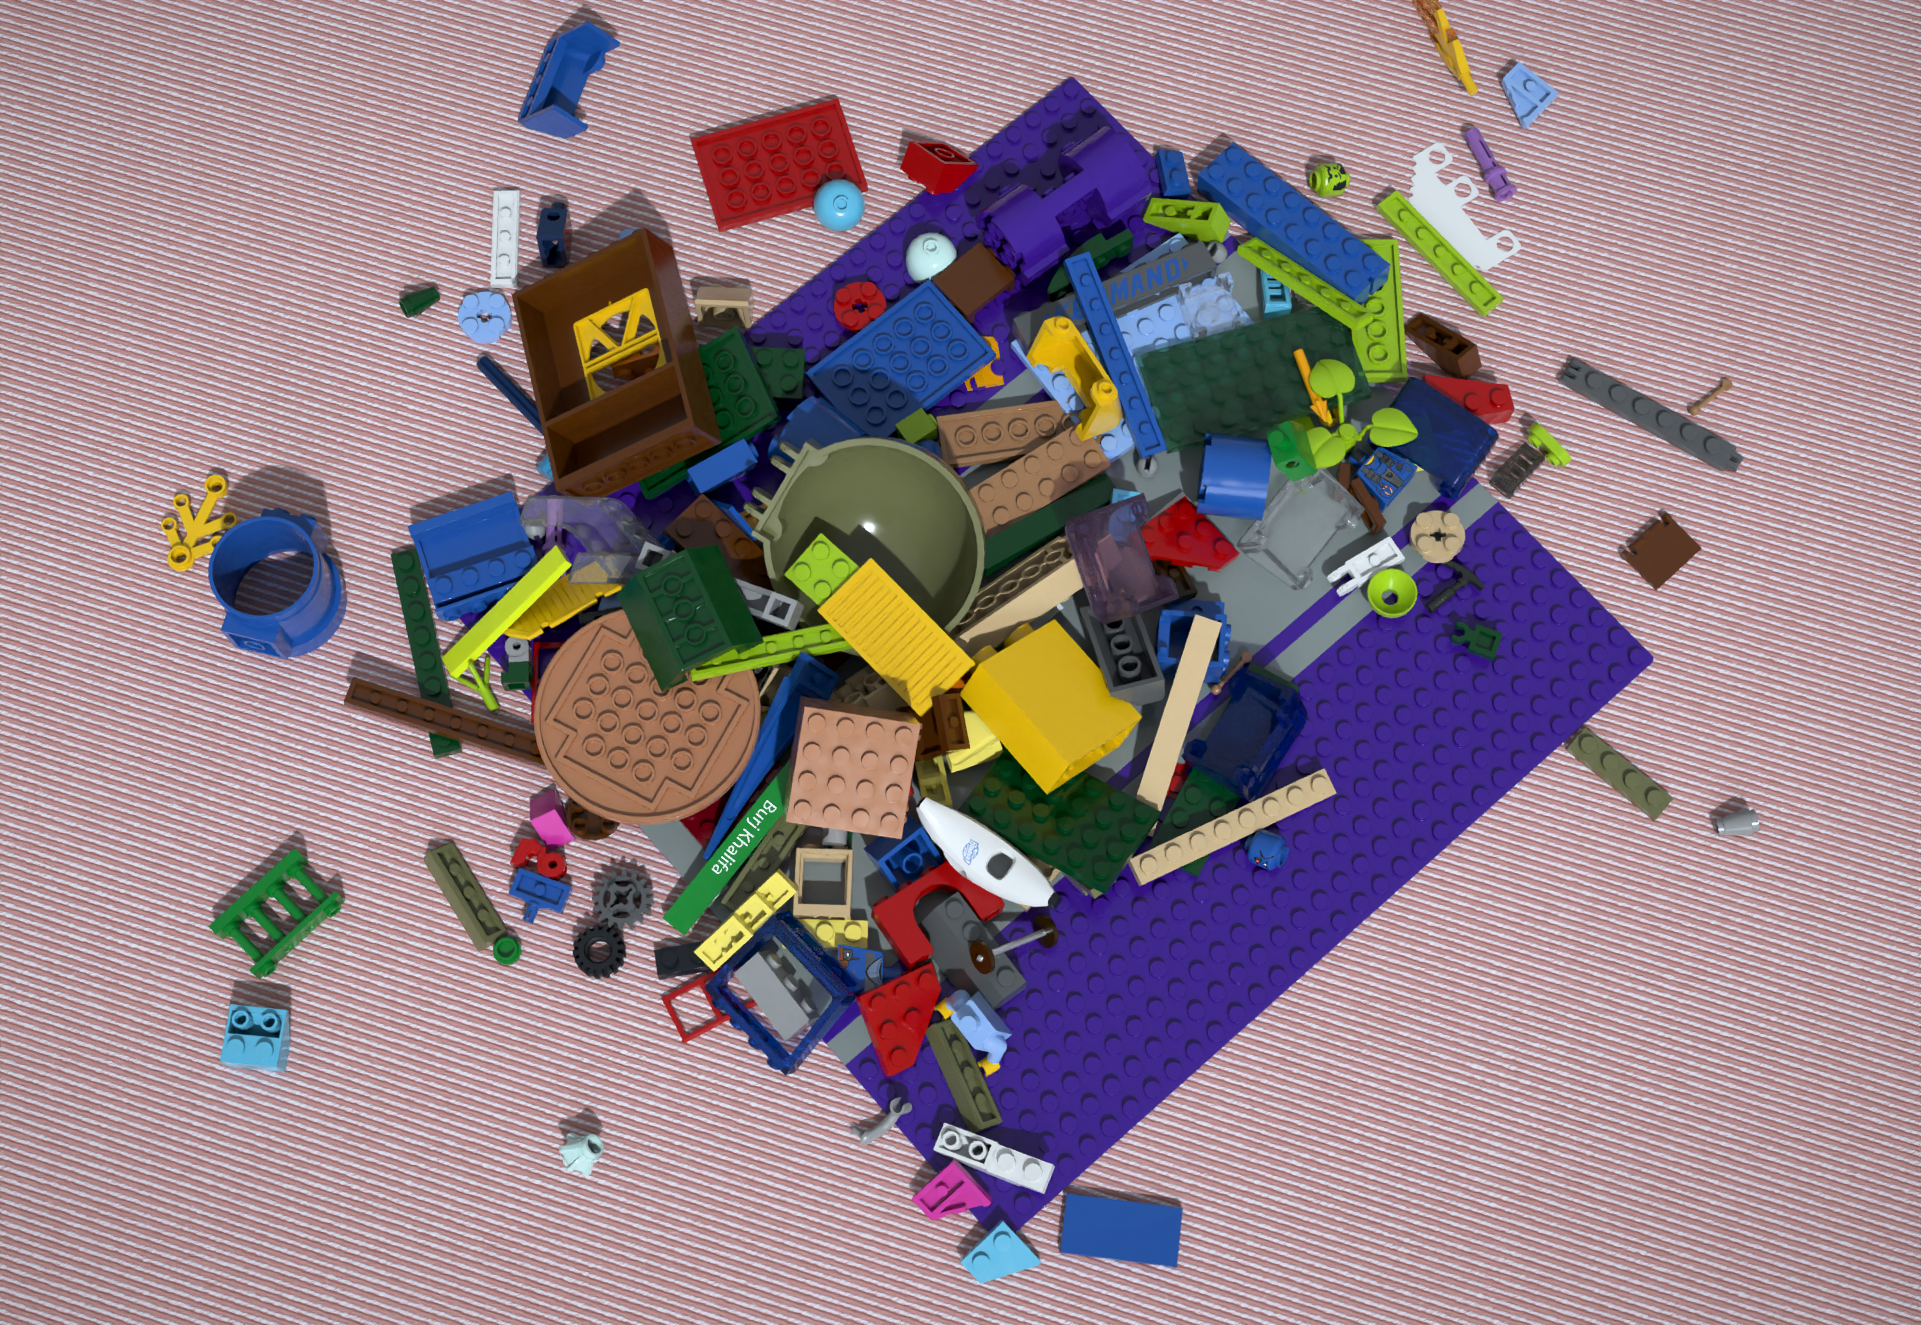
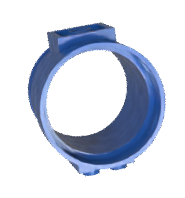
[208,508,347,660]

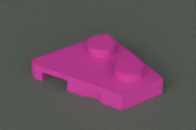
[912,1158,993,1220]

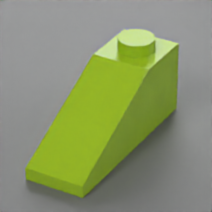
[1143,198,1231,243]

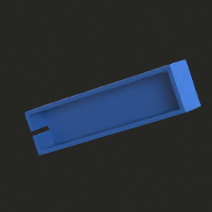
[1197,142,1390,305]

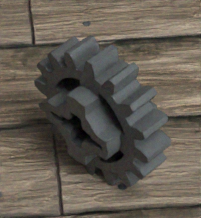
[592,869,654,932]

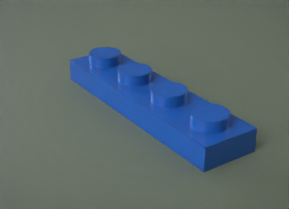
[428,545,538,607]

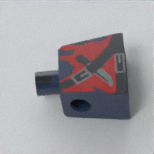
[536,202,572,268]

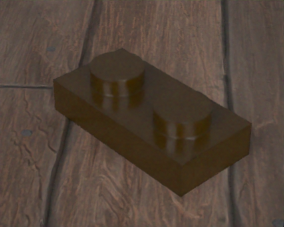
[1149,559,1198,604]

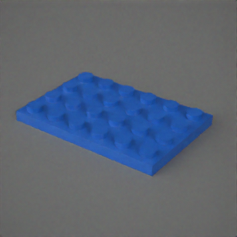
[805,279,996,437]

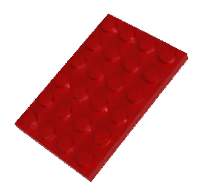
[690,98,868,233]

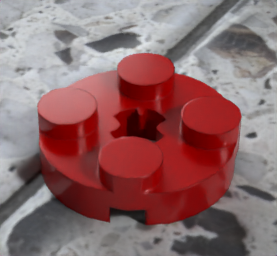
[834,282,886,334]

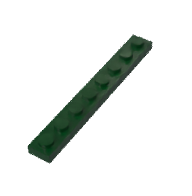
[390,548,463,759]

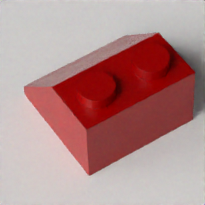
[900,141,979,195]

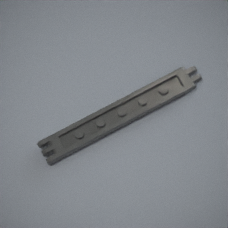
[1558,358,1744,472]

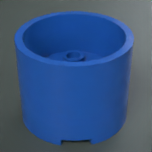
[768,396,870,464]
[1196,432,1272,521]

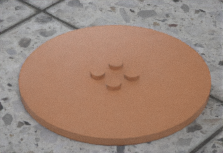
[534,609,761,825]

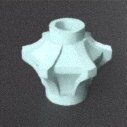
[559,1132,604,1176]

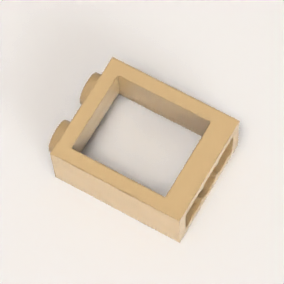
[793,844,854,920]

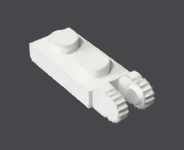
[1327,537,1405,596]

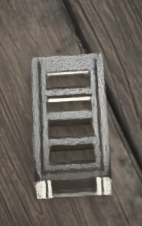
[1489,443,1546,499]

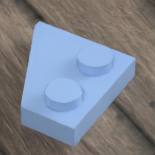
[1501,62,1559,130]

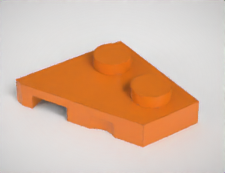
[611,344,660,381]

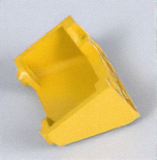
[1026,316,1123,442]

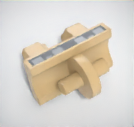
[757,662,793,707]

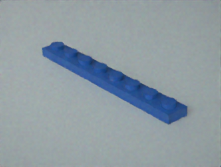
[1063,251,1168,460]

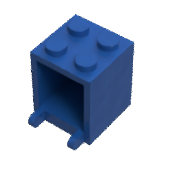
[1155,609,1231,684]

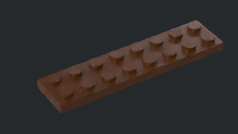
[664,493,851,672]

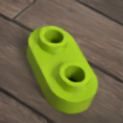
[1526,422,1572,468]

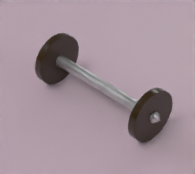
[970,914,1059,975]

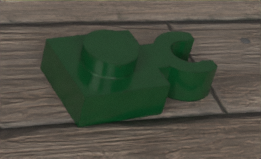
[1450,622,1503,661]

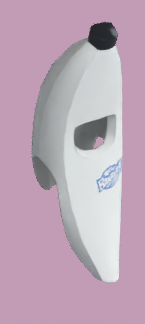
[916,797,1063,910]

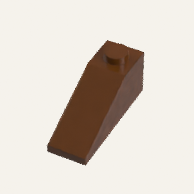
[1404,313,1482,380]

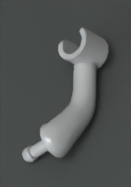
[851,1097,912,1145]

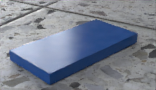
[1060,1193,1183,1268]

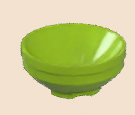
[1367,569,1418,618]

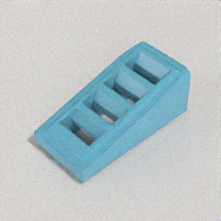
[1260,269,1292,320]

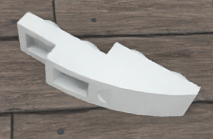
[933,1123,1055,1194]

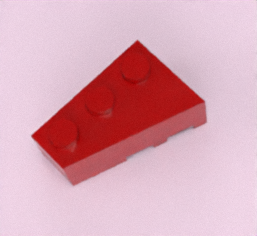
[1419,375,1515,435]

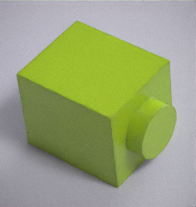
[895,408,938,444]

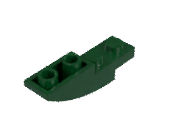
[1046,228,1134,302]

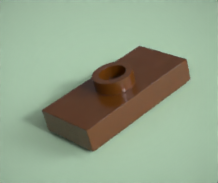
[1347,477,1386,536]

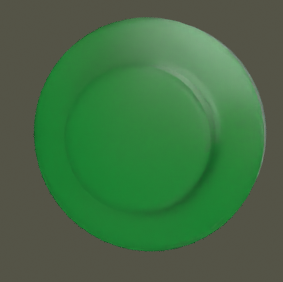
[493,936,522,965]

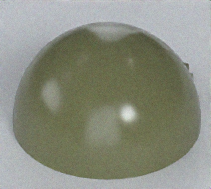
[743,436,986,657]

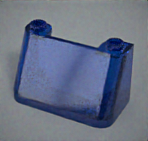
[1367,377,1499,501]
[1182,667,1308,802]

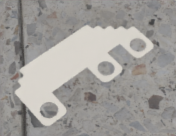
[1408,143,1521,271]

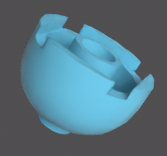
[813,179,865,231]

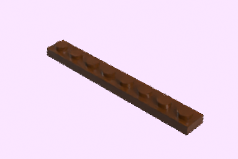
[344,677,547,769]

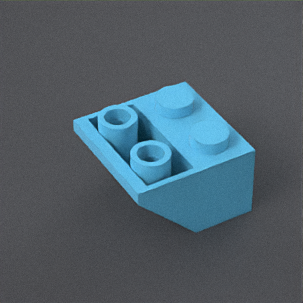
[220,1004,290,1072]

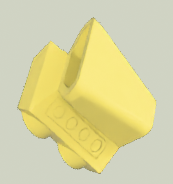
[945,710,1003,773]

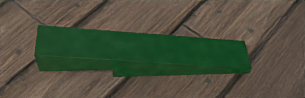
[984,473,1117,577]

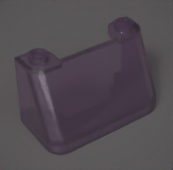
[1065,493,1180,624]

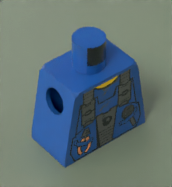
[1348,447,1418,513]

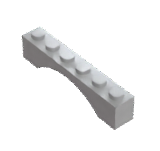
[635,542,804,631]

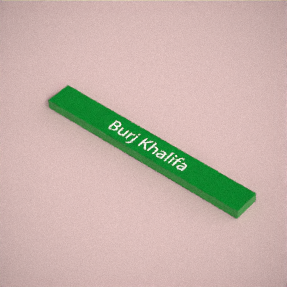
[663,760,790,936]

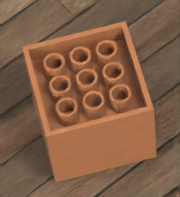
[783,696,923,839]

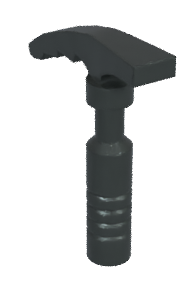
[1425,561,1485,614]

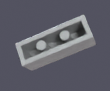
[734,950,820,1041]

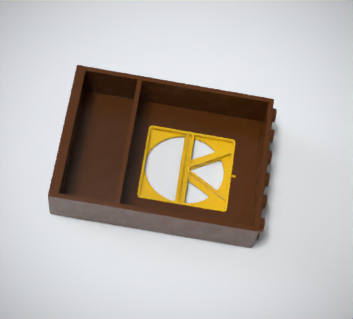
[511,227,722,506]

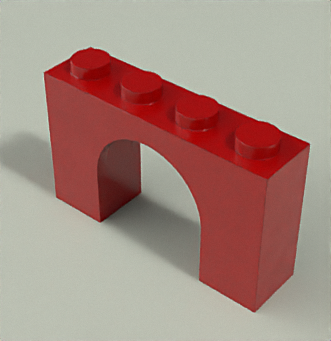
[871,858,1005,971]

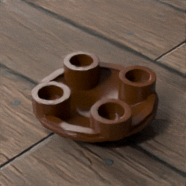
[565,799,620,841]

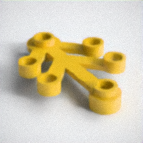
[161,475,240,572]

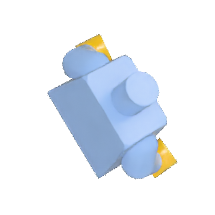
[934,990,1012,1077]

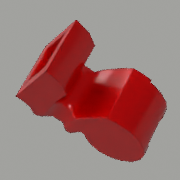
[510,838,567,881]

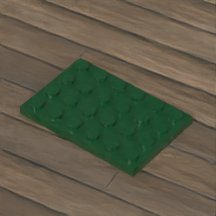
[638,325,782,500]
[958,748,1161,895]

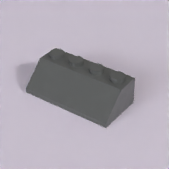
[1080,595,1165,706]
[918,892,1026,1011]

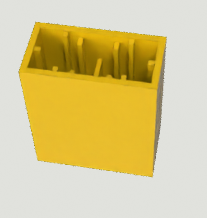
[960,619,1142,794]

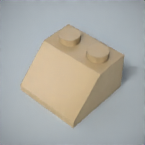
[695,285,754,329]

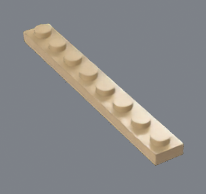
[1128,768,1336,887]

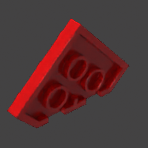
[1126,496,1240,572]
[855,962,941,1077]

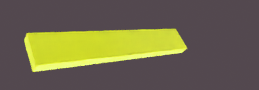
[442,545,572,678]

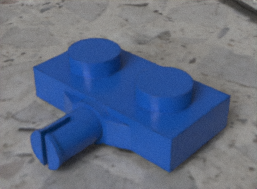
[508,868,573,924]

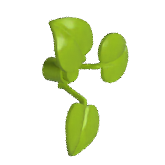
[1307,359,1418,469]

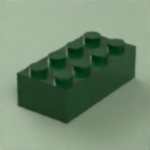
[698,344,807,411]

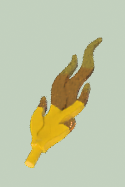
[1412,0,1479,96]

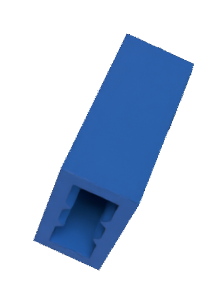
[686,439,759,498]

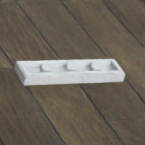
[490,190,521,288]

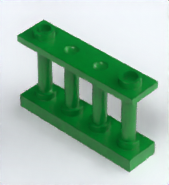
[208,848,345,979]

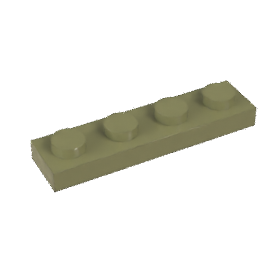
[1566,728,1674,821]
[721,813,807,912]

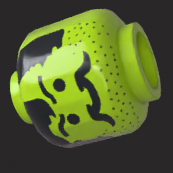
[1309,163,1350,197]

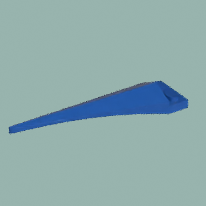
[703,652,840,860]

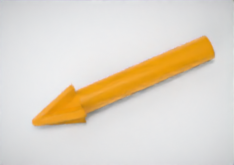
[1293,349,1327,422]

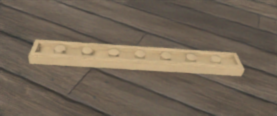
[1136,614,1222,837]

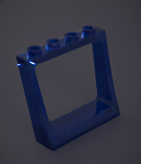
[704,911,864,1075]

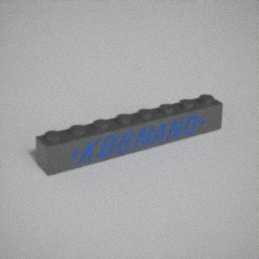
[1012,241,1217,357]

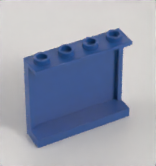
[408,491,531,622]

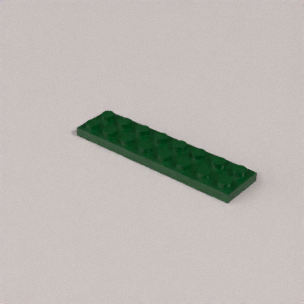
[1148,662,1300,878]

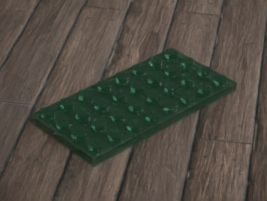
[1135,307,1372,454]

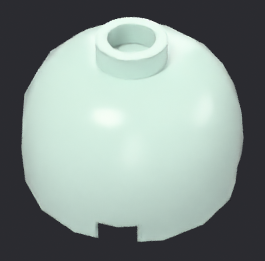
[906,233,958,284]

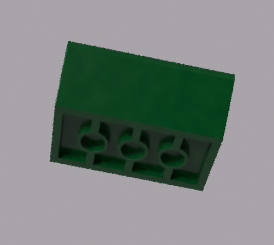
[617,545,764,692]

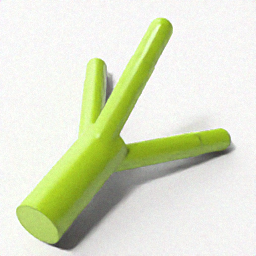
[449,657,500,713]

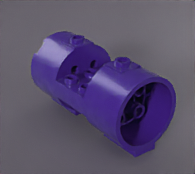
[975,126,1153,286]

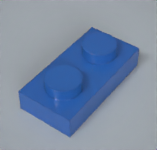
[1155,149,1191,198]

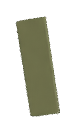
[424,841,509,952]
[925,1018,1003,1134]

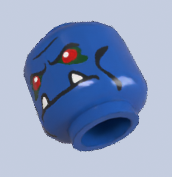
[1245,829,1289,870]

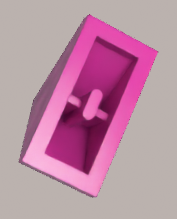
[530,789,576,851]

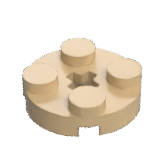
[1409,510,1465,563]

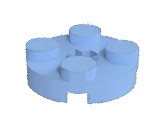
[458,292,512,344]

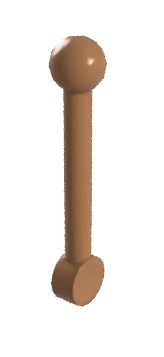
[1689,379,1733,416]
[1211,652,1252,695]

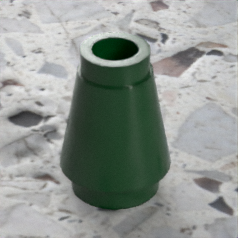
[398,286,440,318]

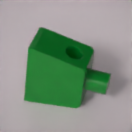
[1266,420,1318,482]

